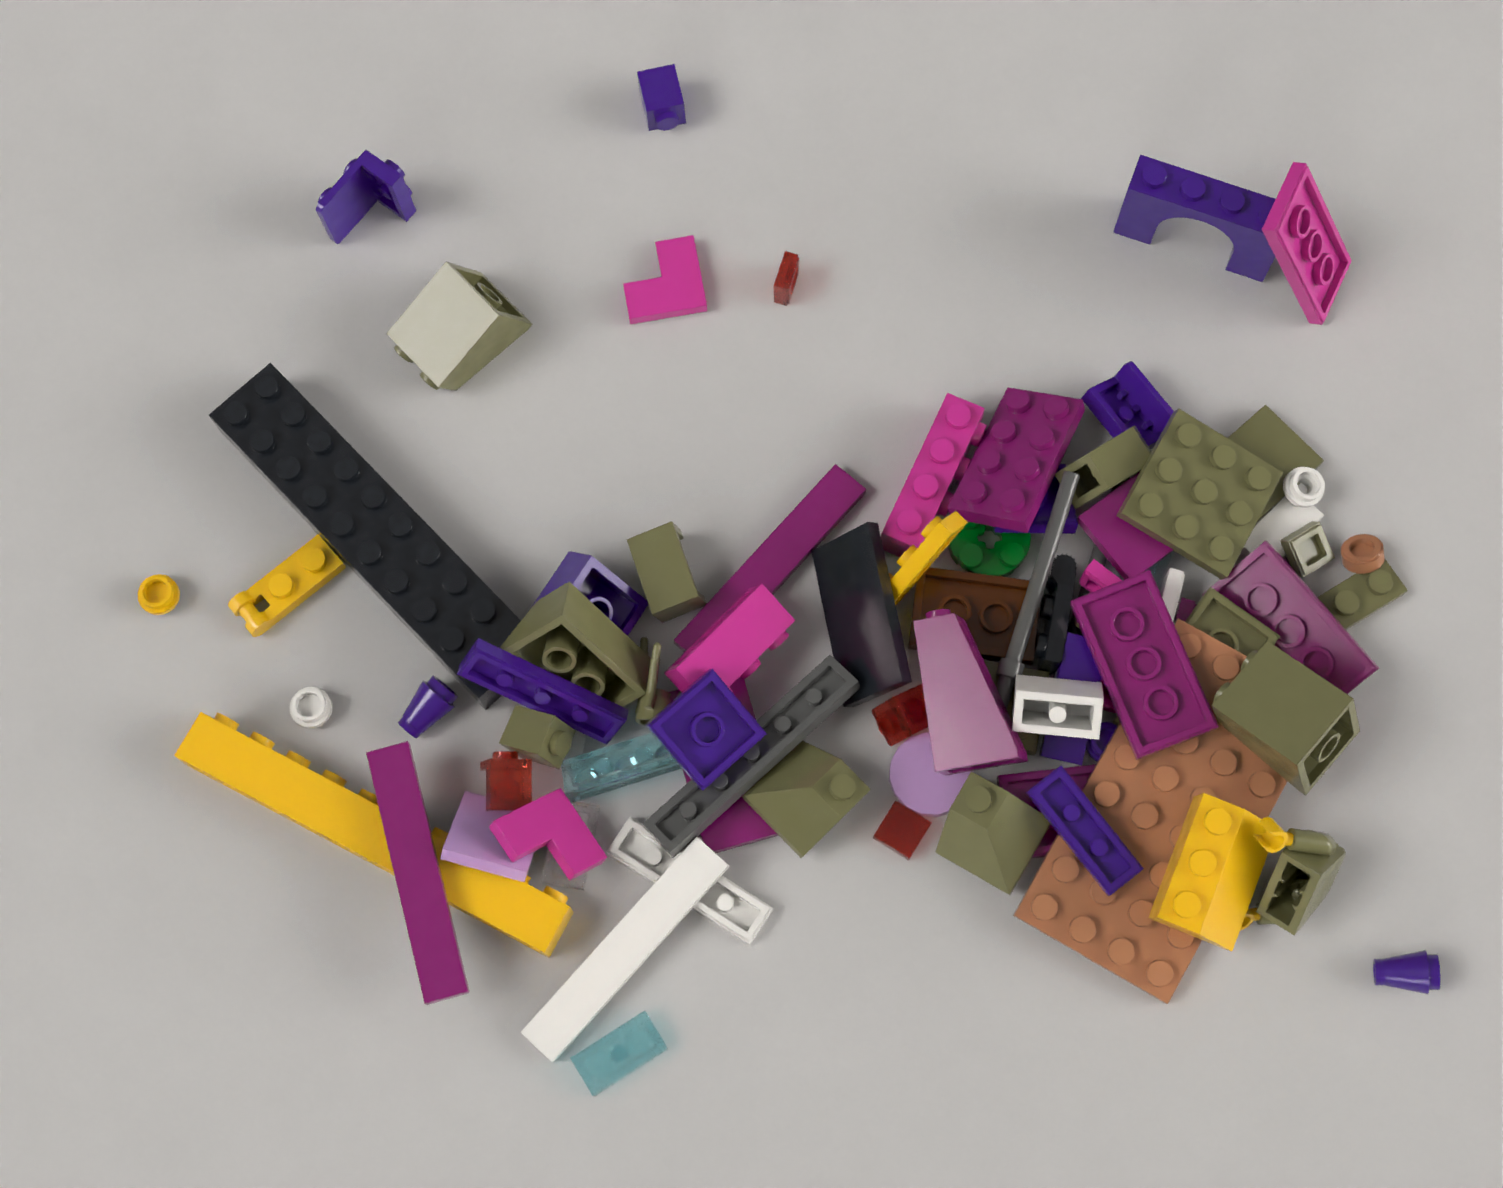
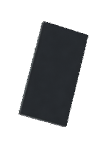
[811,522,912,707]

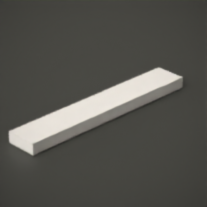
[521,837,730,1062]

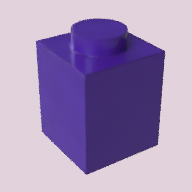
[637,64,686,131]

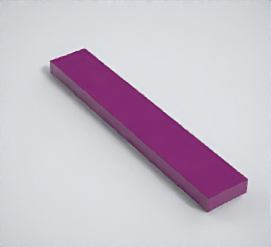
[673,464,866,652]
[366,741,470,1005]

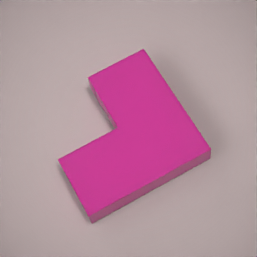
[623,235,707,325]
[489,788,607,881]

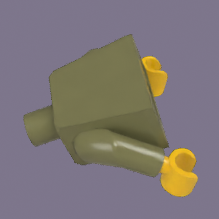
[1240,817,1346,935]

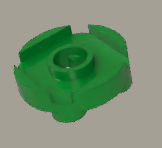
[948,521,1031,577]

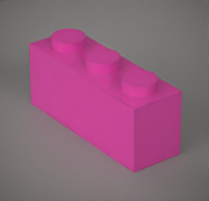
[664,583,795,692]

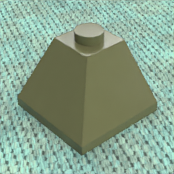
[742,741,871,858]
[936,771,1051,895]

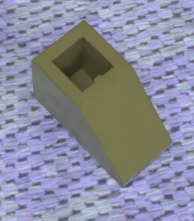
[1055,425,1151,509]

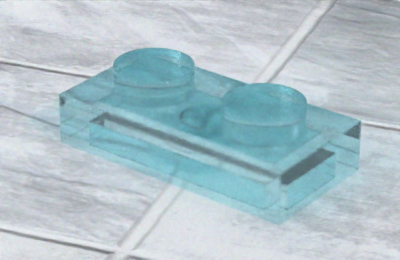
[570,1010,668,1097]

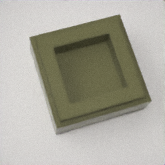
[1280,521,1335,578]

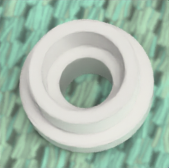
[1283,467,1325,508]

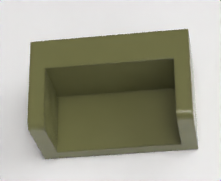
[626,521,707,623]

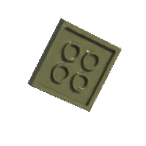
[1116,409,1283,580]

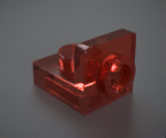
[872,683,928,746]
[480,751,532,811]

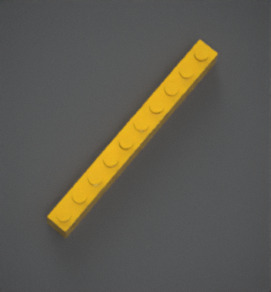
[174,712,574,958]

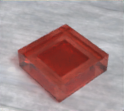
[774,251,800,306]
[873,800,932,861]

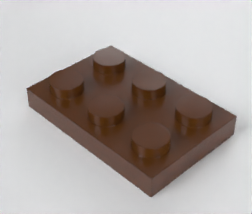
[908,567,1039,665]

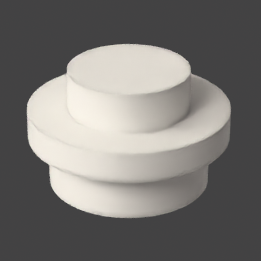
[290,687,332,729]

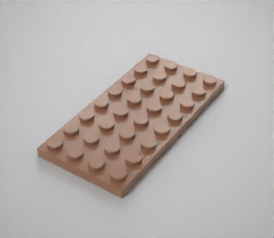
[1013,618,1287,1004]

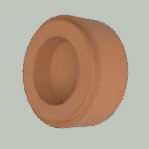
[1341,534,1385,574]

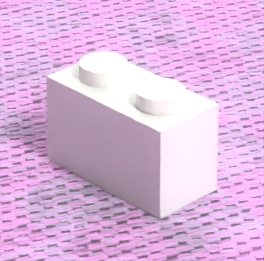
[1012,674,1104,740]

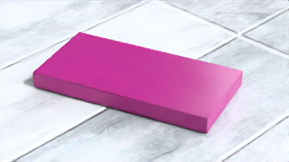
[1262,162,1352,325]

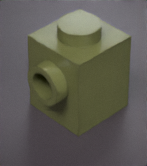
[499,705,576,769]

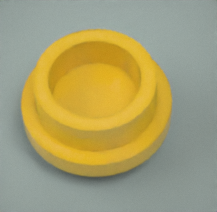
[137,574,180,615]

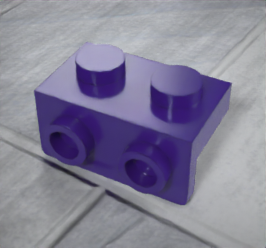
[1081,361,1174,449]

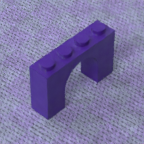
[1113,154,1275,282]

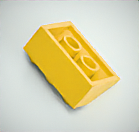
[1148,793,1269,951]

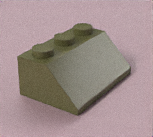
[500,582,651,707]

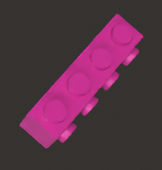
[881,393,987,557]

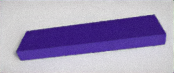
[457,638,629,745]

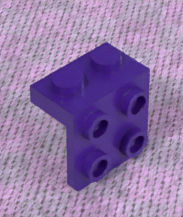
[316,149,416,244]

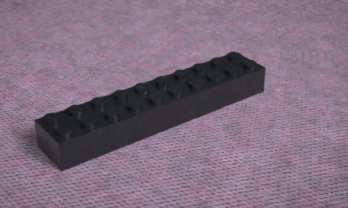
[209,363,521,710]

